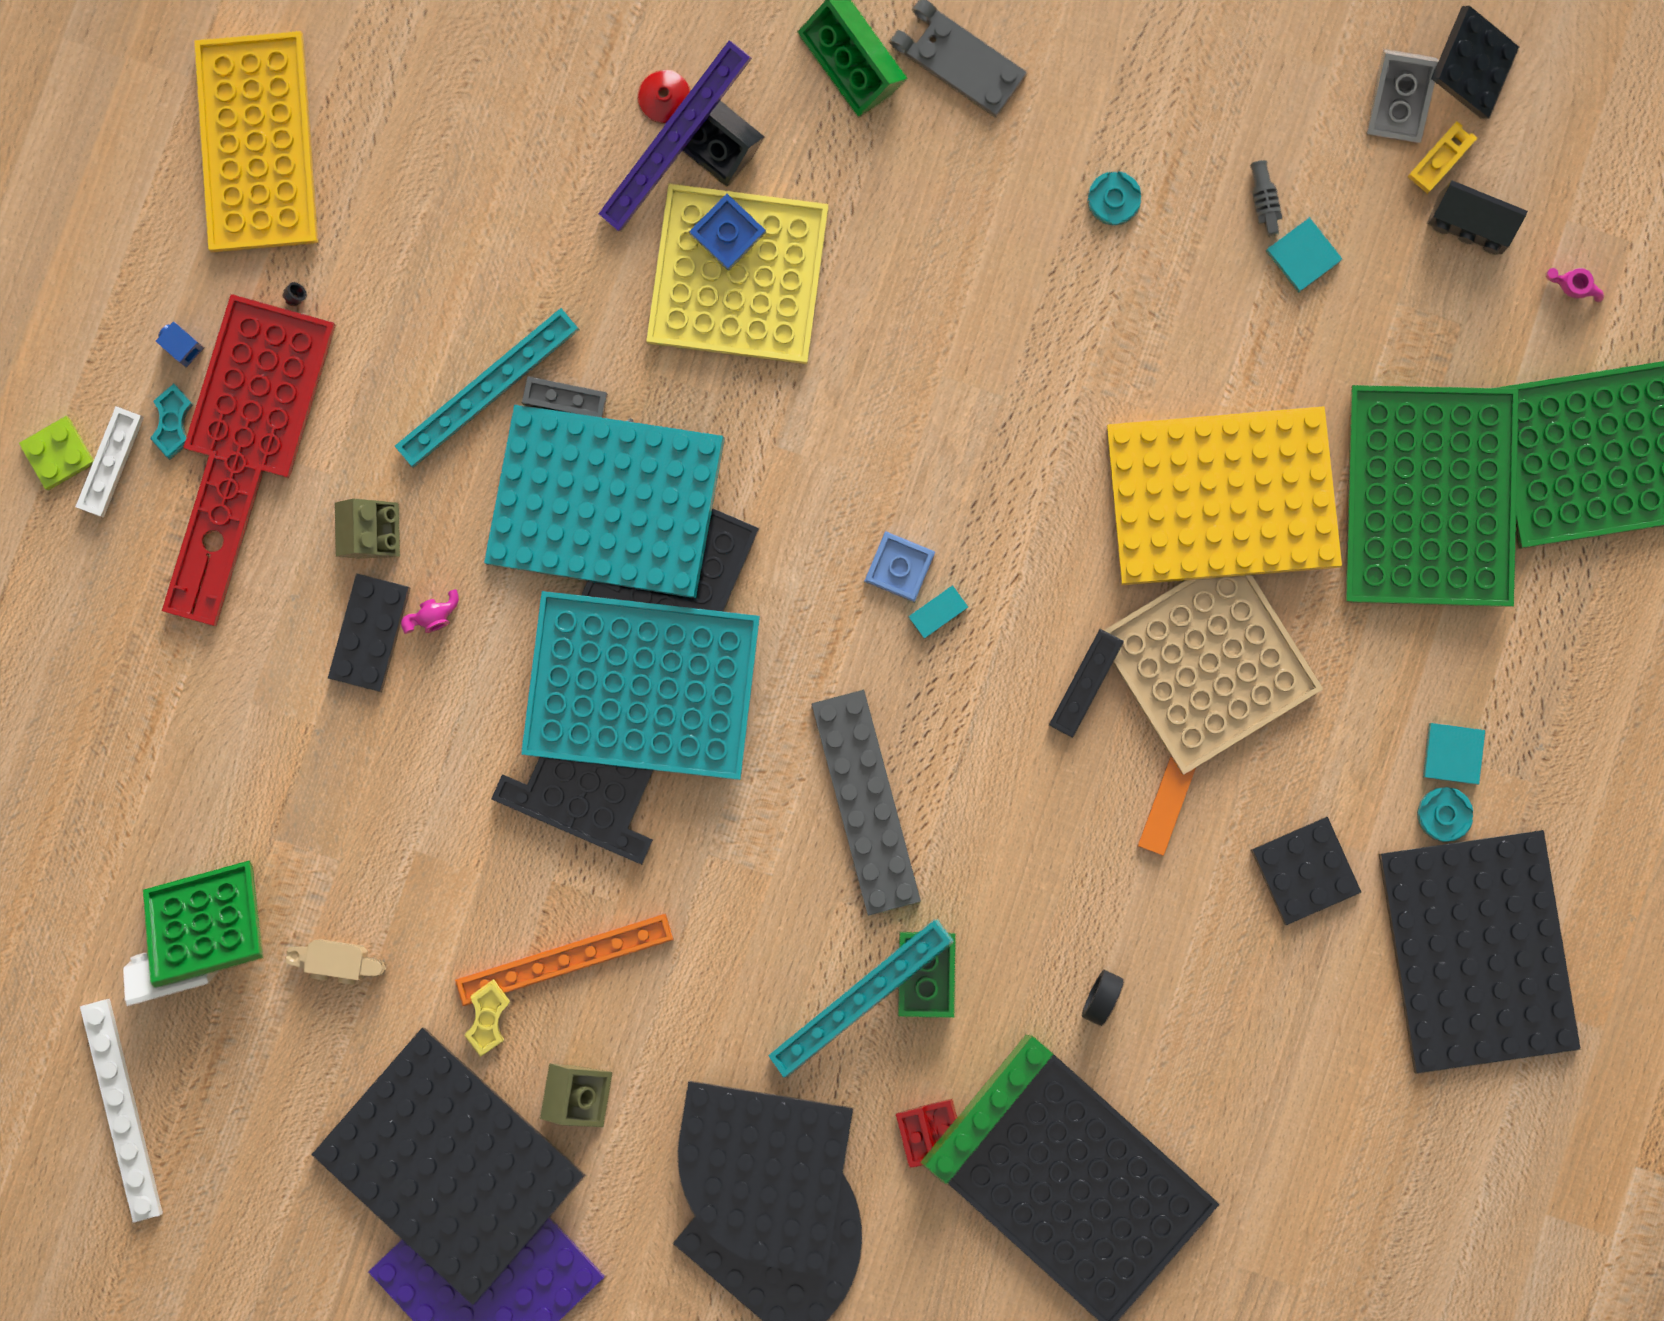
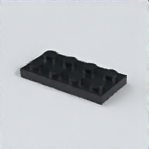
[328,573,410,692]

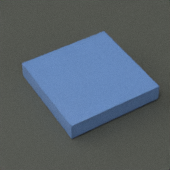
[864,531,935,602]

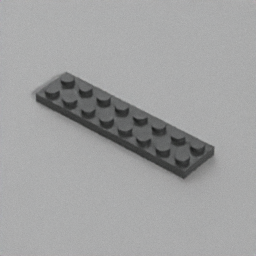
[811,690,921,916]

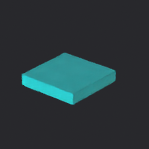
[1266,217,1342,293]
[1423,723,1485,785]

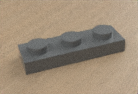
[522,376,608,418]

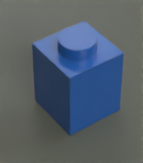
[156,321,204,368]

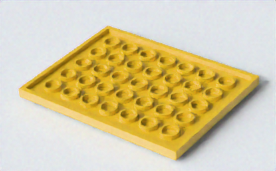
[1107,406,1342,585]

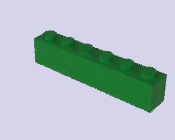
[920,1035,1053,1184]

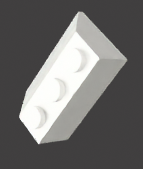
[124,953,218,1006]

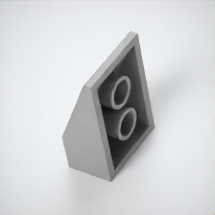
[1367,49,1439,143]

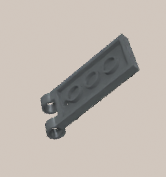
[889,0,1027,118]

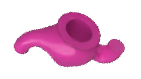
[1546,268,1604,302]
[401,589,459,634]

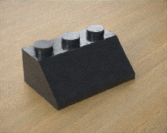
[682,101,765,187]
[1427,180,1528,254]

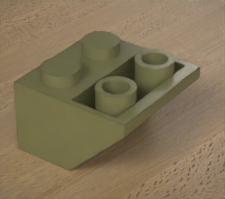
[335,498,400,558]

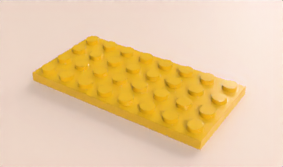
[194,31,318,252]

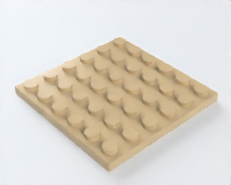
[1104,575,1323,775]

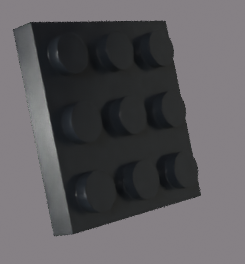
[1431,5,1520,119]
[1251,817,1362,925]

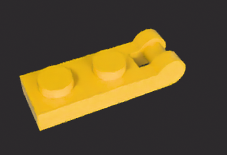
[1407,121,1477,194]

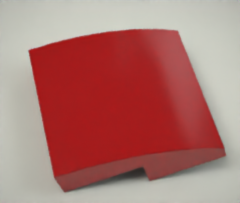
[896,1099,957,1168]

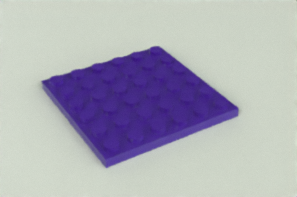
[368,1217,605,1321]

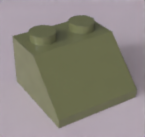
[540,1063,613,1127]

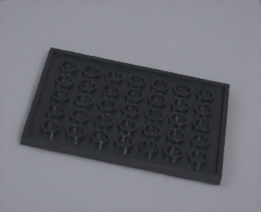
[1379,830,1581,1073]
[311,1027,586,1305]
[948,1054,1220,1321]

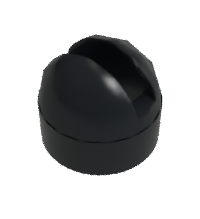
[282,282,307,306]

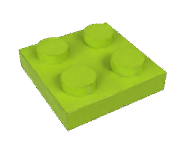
[19,416,94,491]

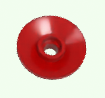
[638,70,690,123]

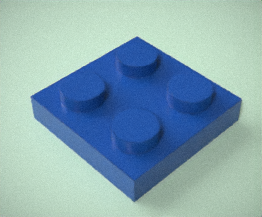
[689,193,766,271]

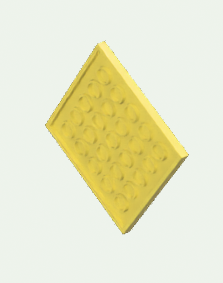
[646,184,829,364]

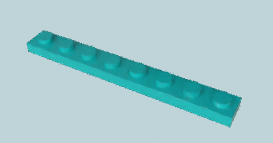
[395,308,579,468]
[768,919,954,1078]

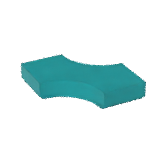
[150,383,193,460]

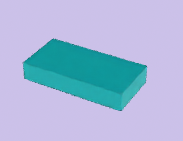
[908,585,968,639]

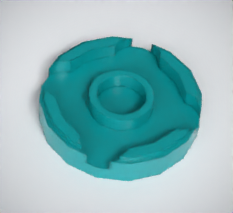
[1087,171,1141,226]
[1417,787,1474,842]

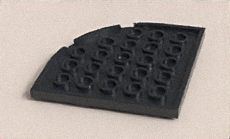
[678,1080,853,1276]
[673,1173,862,1321]

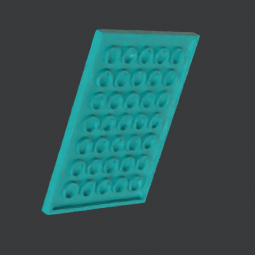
[484,405,725,598]
[521,591,760,780]

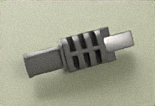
[1250,160,1283,237]

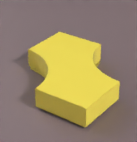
[464,979,510,1057]

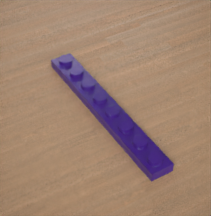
[598,40,752,231]

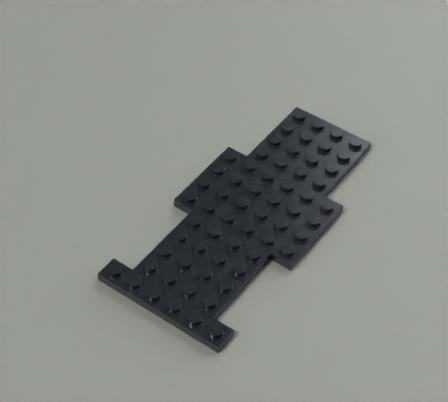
[491,508,759,865]

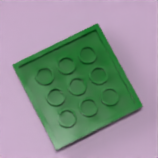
[143,860,263,988]

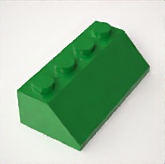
[797,0,908,117]

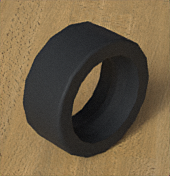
[1082,970,1124,1026]

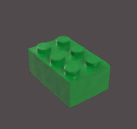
[898,932,956,1018]

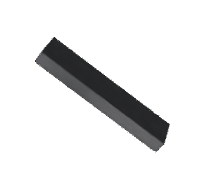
[1049,629,1124,738]

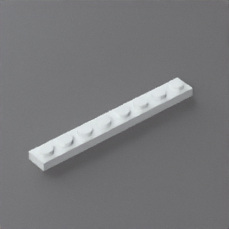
[80,999,163,1223]

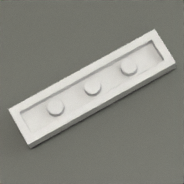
[76,407,144,518]

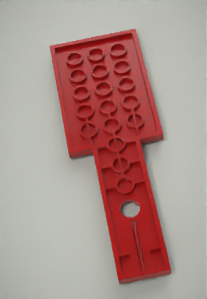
[162,294,336,627]

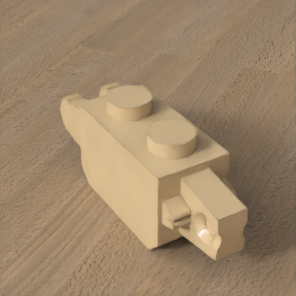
[286,939,387,985]

